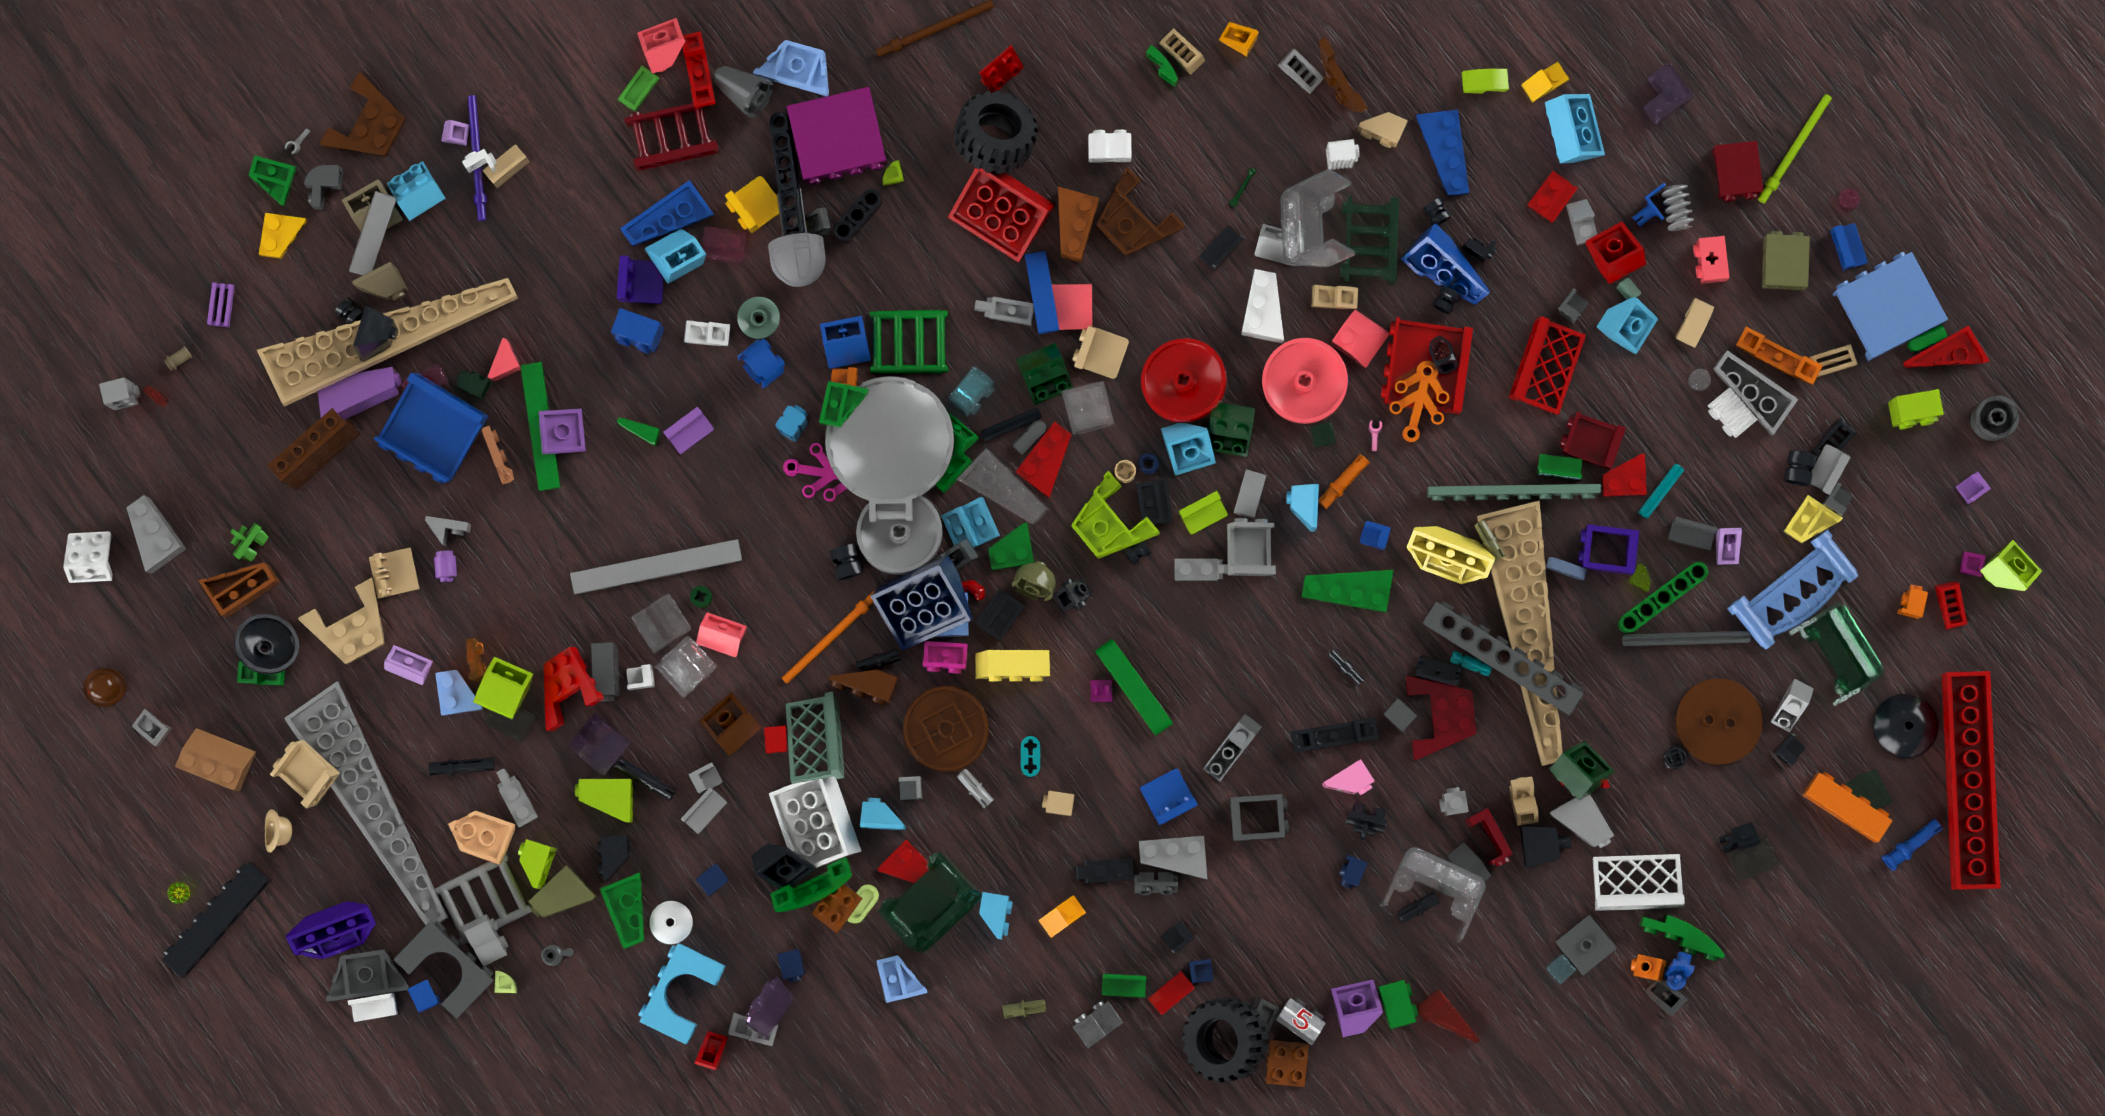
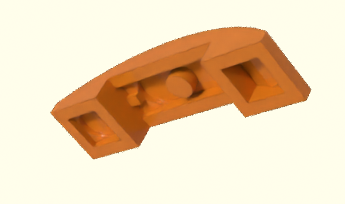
[1736,326,1823,385]

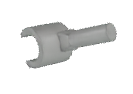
[285,128,310,154]

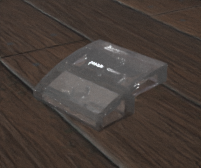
[631,593,692,654]
[655,635,717,698]

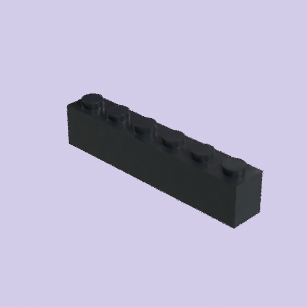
[162,862,272,978]

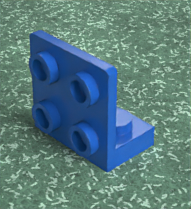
[1140,768,1198,826]

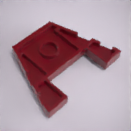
[1405,676,1476,760]

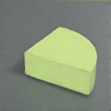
[494,971,517,993]

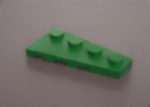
[1301,570,1394,613]

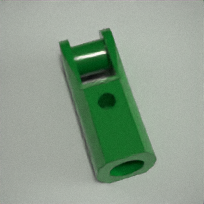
[1907,325,1948,352]

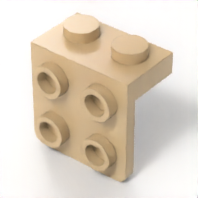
[1072,325,1129,379]

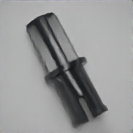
[1397,892,1440,922]

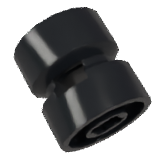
[1783,450,1817,486]
[830,544,864,580]

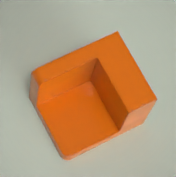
[831,367,858,386]

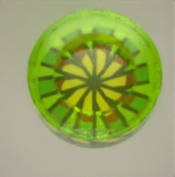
[167,882,190,904]

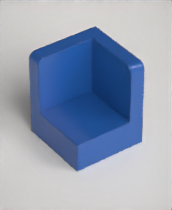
[1359,521,1391,550]
[408,980,442,1012]

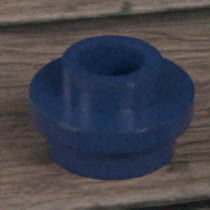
[1138,453,1159,474]

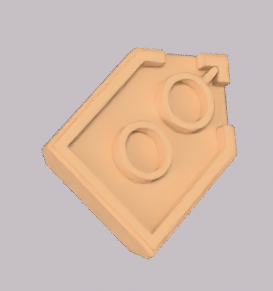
[448,811,516,865]

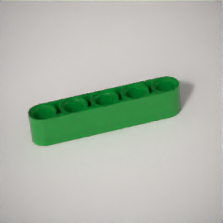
[1618,562,1708,634]
[1095,639,1173,736]

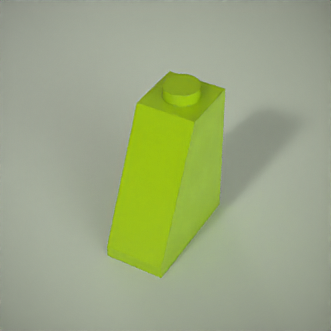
[575,779,633,823]

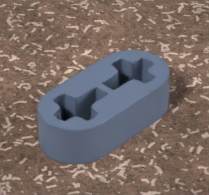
[1546,557,1588,581]

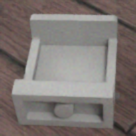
[1227,518,1276,576]

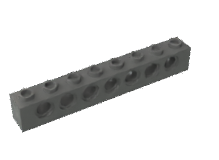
[1423,601,1584,716]

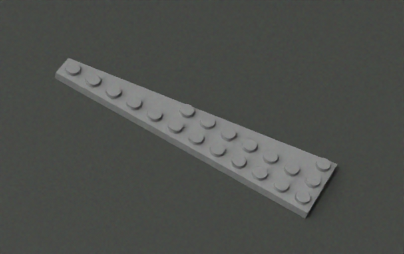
[284,681,448,925]

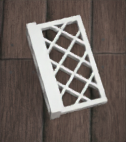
[1593,854,1685,911]

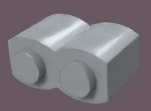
[463,914,508,966]

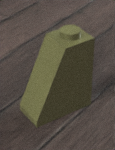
[528,866,598,917]

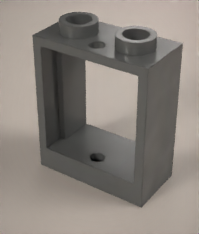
[1230,794,1289,841]

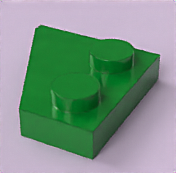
[249,155,296,206]
[819,381,869,428]
[988,522,1034,571]

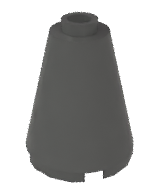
[713,66,773,118]

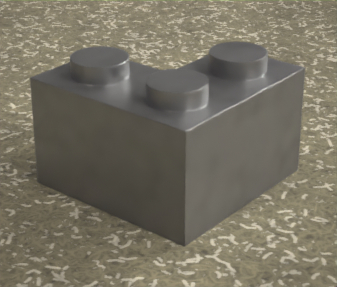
[1073,1000,1123,1048]

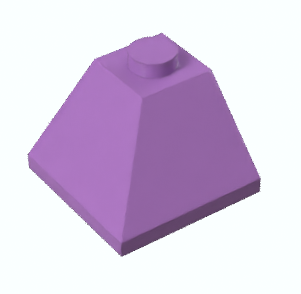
[1331,980,1383,1037]

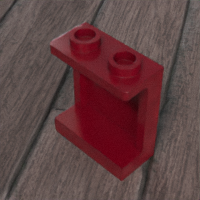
[1712,141,1763,202]
[1560,411,1626,470]
[1465,808,1513,867]

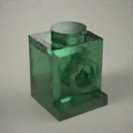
[457,370,492,400]

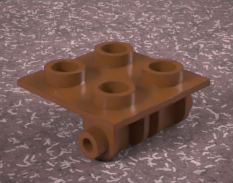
[812,884,863,934]
[1265,1040,1309,1087]

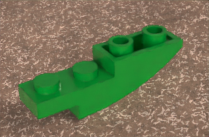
[1639,915,1725,962]

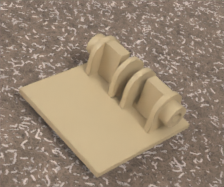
[369,547,420,599]

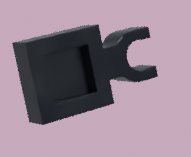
[1719,822,1760,853]

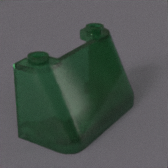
[878,851,982,953]

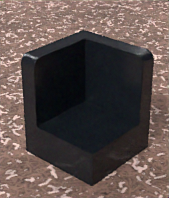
[1773,733,1805,767]
[1161,921,1194,954]

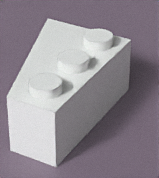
[1241,269,1284,344]

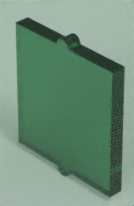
[1844,769,1892,810]

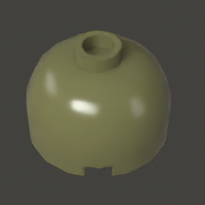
[1011,561,1056,601]

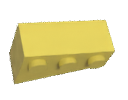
[975,650,1050,682]

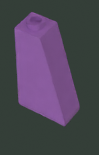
[318,367,401,420]

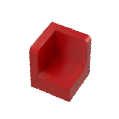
[764,726,788,754]

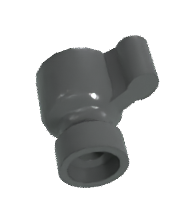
[541,945,575,966]

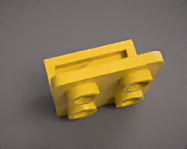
[725,176,779,233]

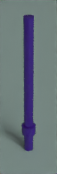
[468,95,487,221]

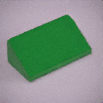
[948,412,979,454]

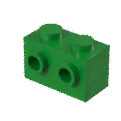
[1378,980,1419,1029]

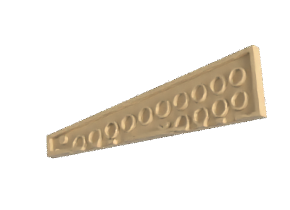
[257,278,518,406]
[1477,501,1563,766]

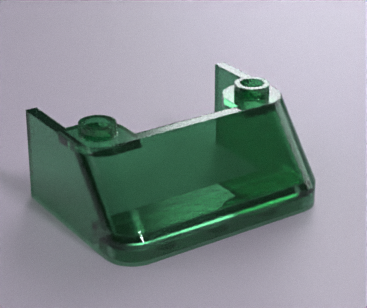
[1789,602,1884,706]

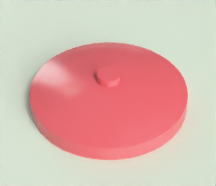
[1262,338,1348,424]

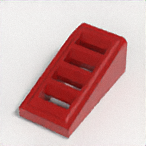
[1935,581,1968,629]

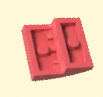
[1052,284,1092,330]

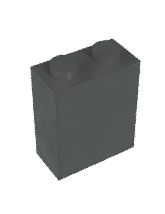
[591,642,620,702]

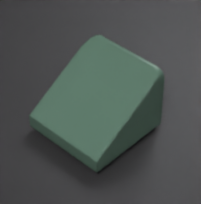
[1617,278,1641,300]

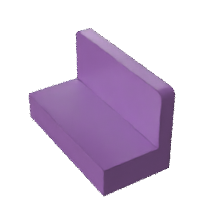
[664,407,714,454]

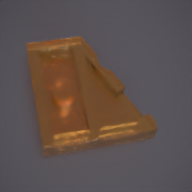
[466,638,486,683]

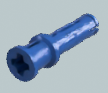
[1882,819,1943,871]

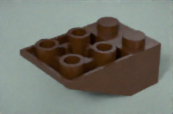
[828,670,900,706]

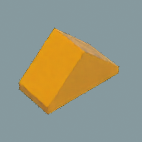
[1219,22,1259,57]

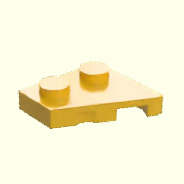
[259,213,307,258]

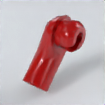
[961,580,985,600]

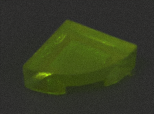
[1628,563,1650,592]

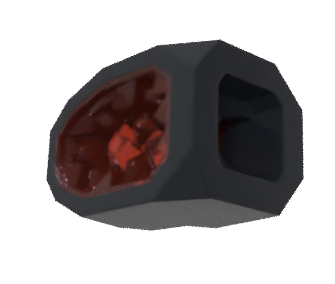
[1429,336,1459,374]

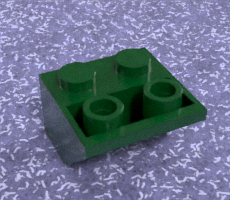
[1016,343,1074,405]
[1208,403,1255,457]

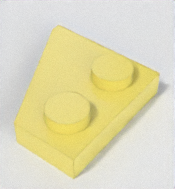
[1784,495,1843,543]

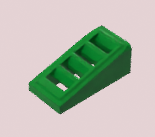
[617,417,661,447]

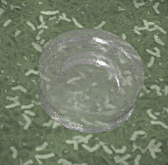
[1688,369,1711,391]

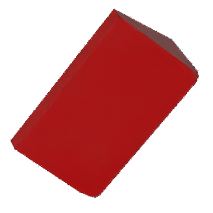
[1148,971,1195,1015]

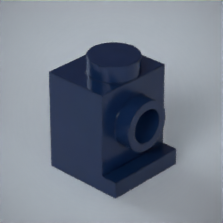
[1339,855,1367,889]

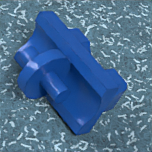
[1663,952,1695,990]

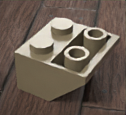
[342,179,403,232]

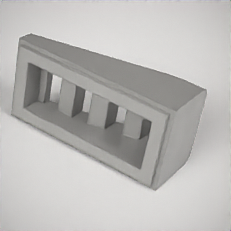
[1277,49,1324,94]

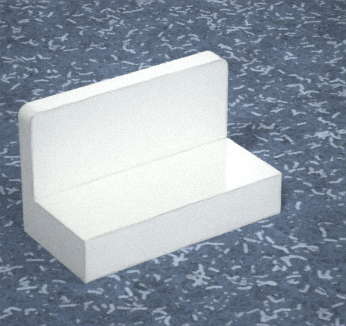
[348,993,398,1022]

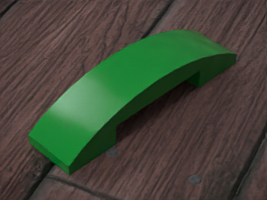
[770,857,852,912]

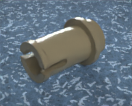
[164,346,192,371]

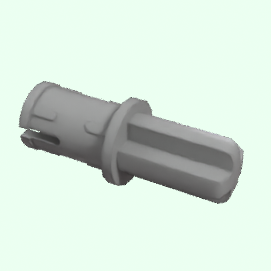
[957,769,994,808]

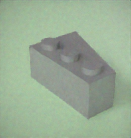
[126,495,186,574]
[1139,836,1207,880]

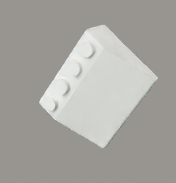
[769,777,861,868]

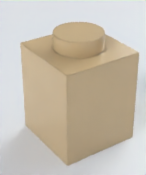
[1042,791,1074,816]

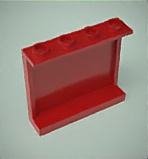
[1381,317,1473,415]

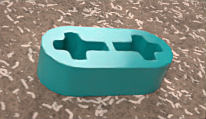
[1021,736,1040,777]

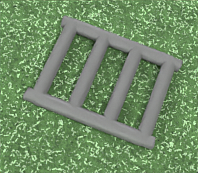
[435,854,532,946]

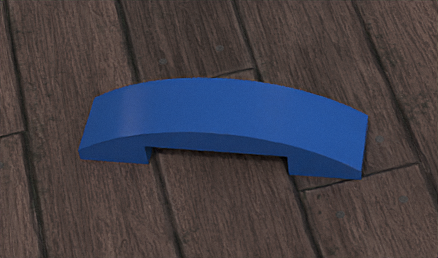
[1025,251,1060,334]

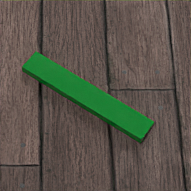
[520,362,561,491]

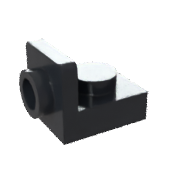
[1462,238,1497,262]

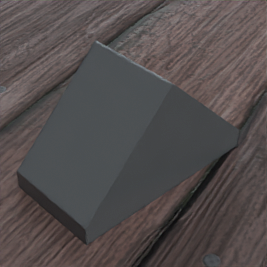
[1447,842,1491,890]
[1644,979,1687,1016]

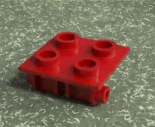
[979,45,1024,93]

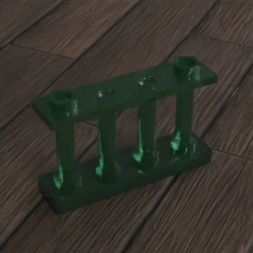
[1340,196,1399,285]

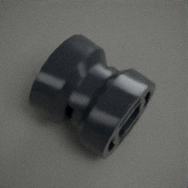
[1423,198,1451,225]
[1432,286,1461,315]
[335,297,364,324]
[1123,541,1152,565]
[1662,747,1687,770]

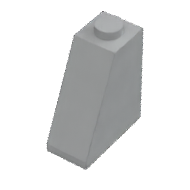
[1548,795,1614,848]

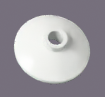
[649,901,693,944]

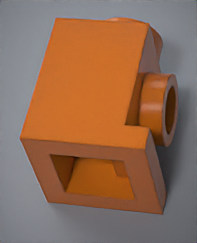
[1897,585,1928,619]
[1631,954,1667,982]

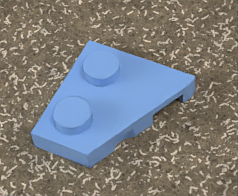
[876,955,927,1003]

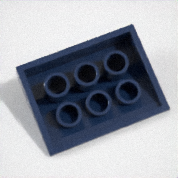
[870,555,972,651]

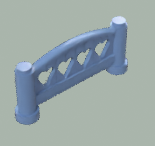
[1727,529,1859,650]

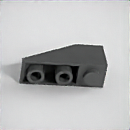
[1203,714,1262,782]

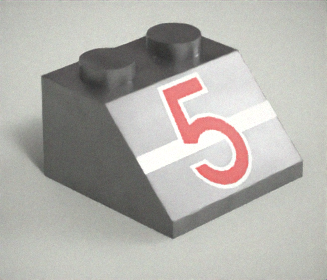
[1275,997,1326,1045]

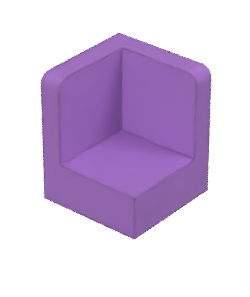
[1956,472,1991,504]

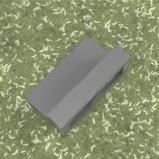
[1254,224,1304,266]
[1811,444,1850,495]
[681,787,728,834]

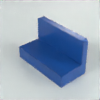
[1830,223,1868,271]

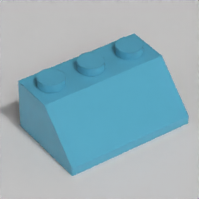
[1545,94,1605,163]

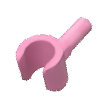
[1369,420,1382,451]

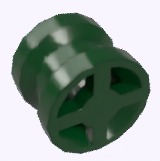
[690,586,713,608]

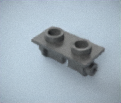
[1134,872,1178,895]

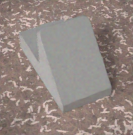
[1566,199,1597,246]
[425,516,471,546]
[132,709,172,746]

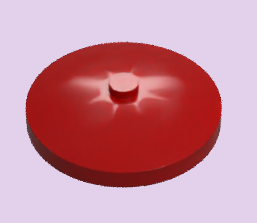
[1141,338,1227,423]

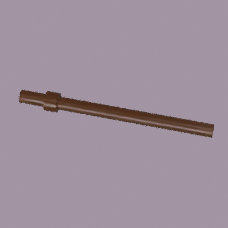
[875,0,994,57]

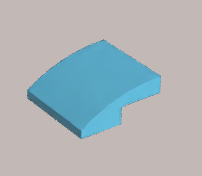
[941,497,1000,548]

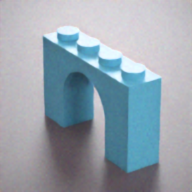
[639,943,726,1044]

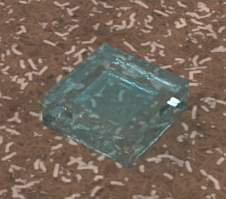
[1545,954,1576,985]

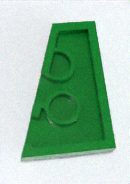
[600,873,645,949]

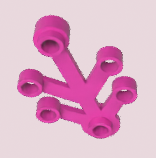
[783,443,847,502]

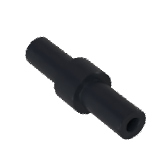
[1328,649,1364,685]

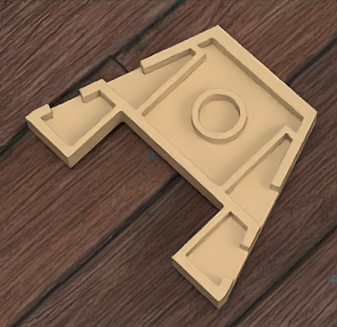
[298,578,385,665]

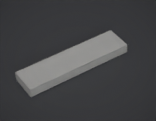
[349,191,396,275]

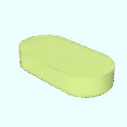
[847,885,879,923]

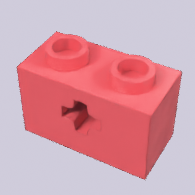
[1693,236,1730,284]

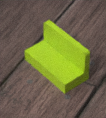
[1179,491,1228,535]

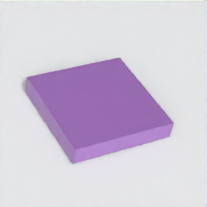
[538,408,586,454]

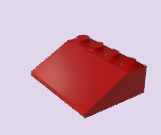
[948,168,1055,263]

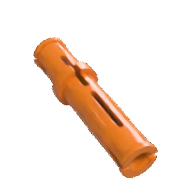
[1318,454,1370,510]

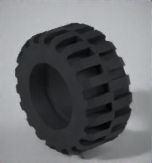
[953,91,1038,174]
[1182,997,1269,1083]

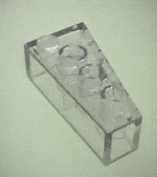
[957,449,1050,524]

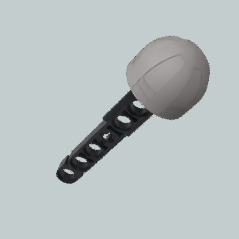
[768,112,826,287]

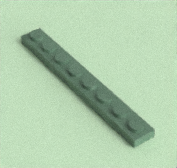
[1427,484,1601,501]

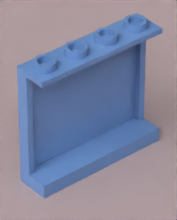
[1832,252,1948,361]

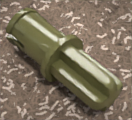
[1474,520,1506,562]
[1002,999,1046,1019]

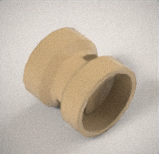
[1115,460,1136,483]

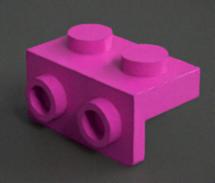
[923,641,968,674]

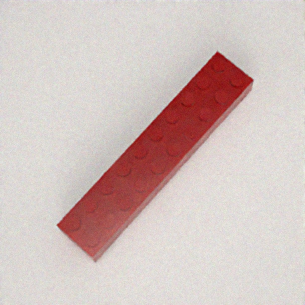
[1941,671,2000,890]

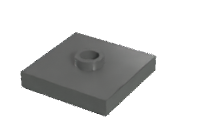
[1555,914,1617,976]

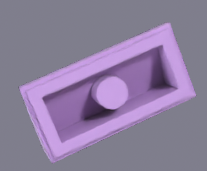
[384,645,433,685]

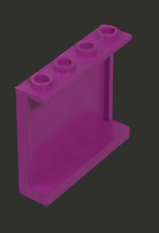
[787,87,887,185]

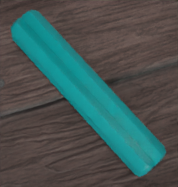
[1638,464,1684,519]

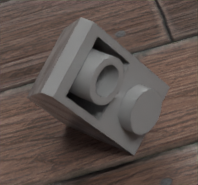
[1771,679,1814,732]

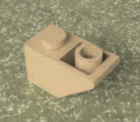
[1357,112,1408,148]

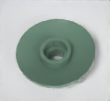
[737,297,780,339]

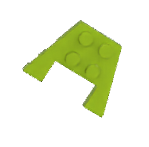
[1071,471,1160,559]

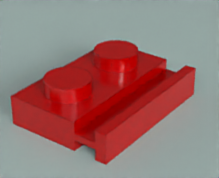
[1527,171,1578,223]

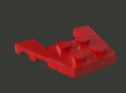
[544,647,604,731]

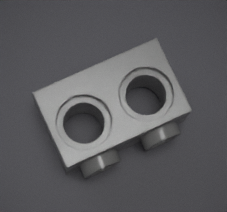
[99,378,140,410]

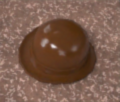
[83,668,126,707]

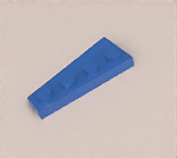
[1415,110,1469,197]
[620,180,715,247]

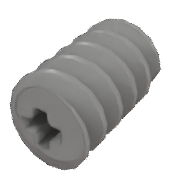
[1661,184,1694,231]

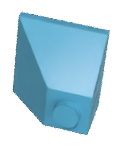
[1597,297,1658,354]
[1161,423,1216,476]
[1286,484,1319,532]
[860,798,906,830]

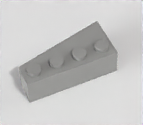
[1713,351,1798,435]

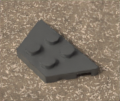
[326,950,410,1002]

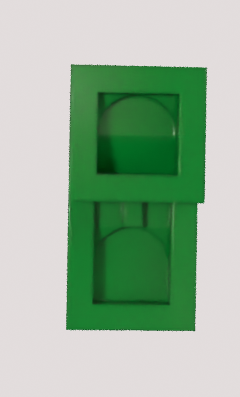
[1146,45,1178,87]
[237,661,285,686]

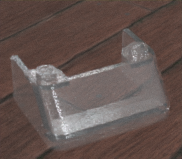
[1280,169,1355,267]
[1380,847,1486,943]

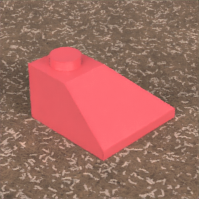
[637,18,685,74]
[1331,310,1389,368]

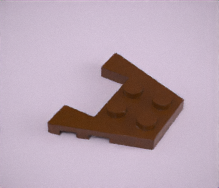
[1318,37,1368,113]
[320,72,406,157]
[1096,167,1186,256]

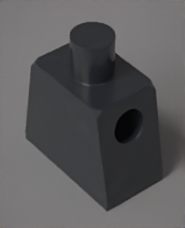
[1519,826,1572,868]

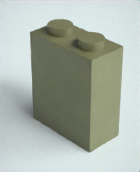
[1762,231,1810,290]

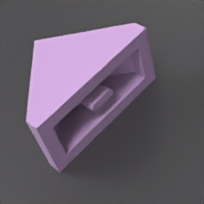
[1715,528,1742,565]

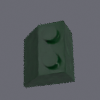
[1549,741,1615,800]

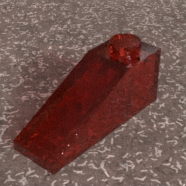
[1417,989,1480,1043]

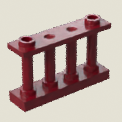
[624,100,720,171]

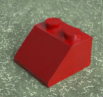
[1585,222,1646,284]

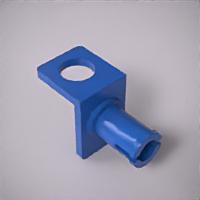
[1632,183,1666,228]

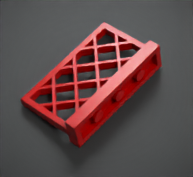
[1508,316,1586,415]

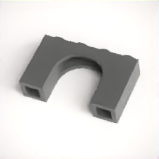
[394,920,494,1019]

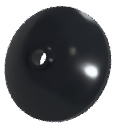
[234,614,299,674]
[1873,694,1938,759]

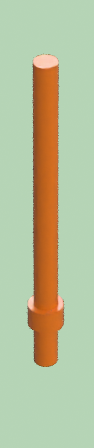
[782,590,875,684]

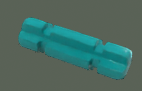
[1450,651,1492,676]

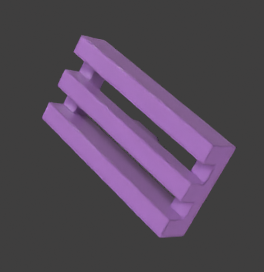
[207,282,235,328]

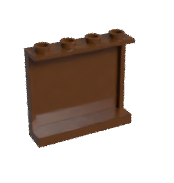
[267,408,361,490]

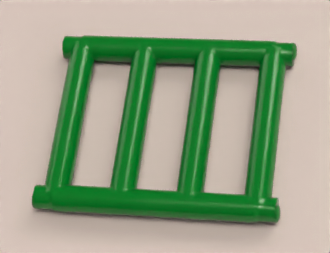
[869,310,949,374]

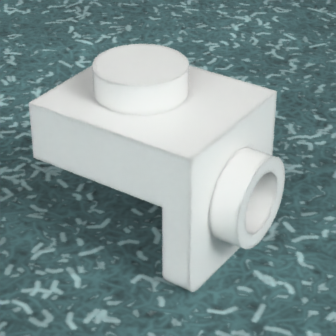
[462,149,498,173]

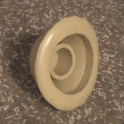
[265,809,292,853]

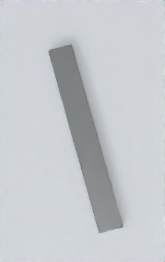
[570,539,743,595]

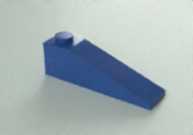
[1401,223,1490,305]

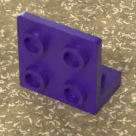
[617,256,664,304]

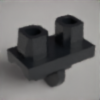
[1345,802,1387,840]

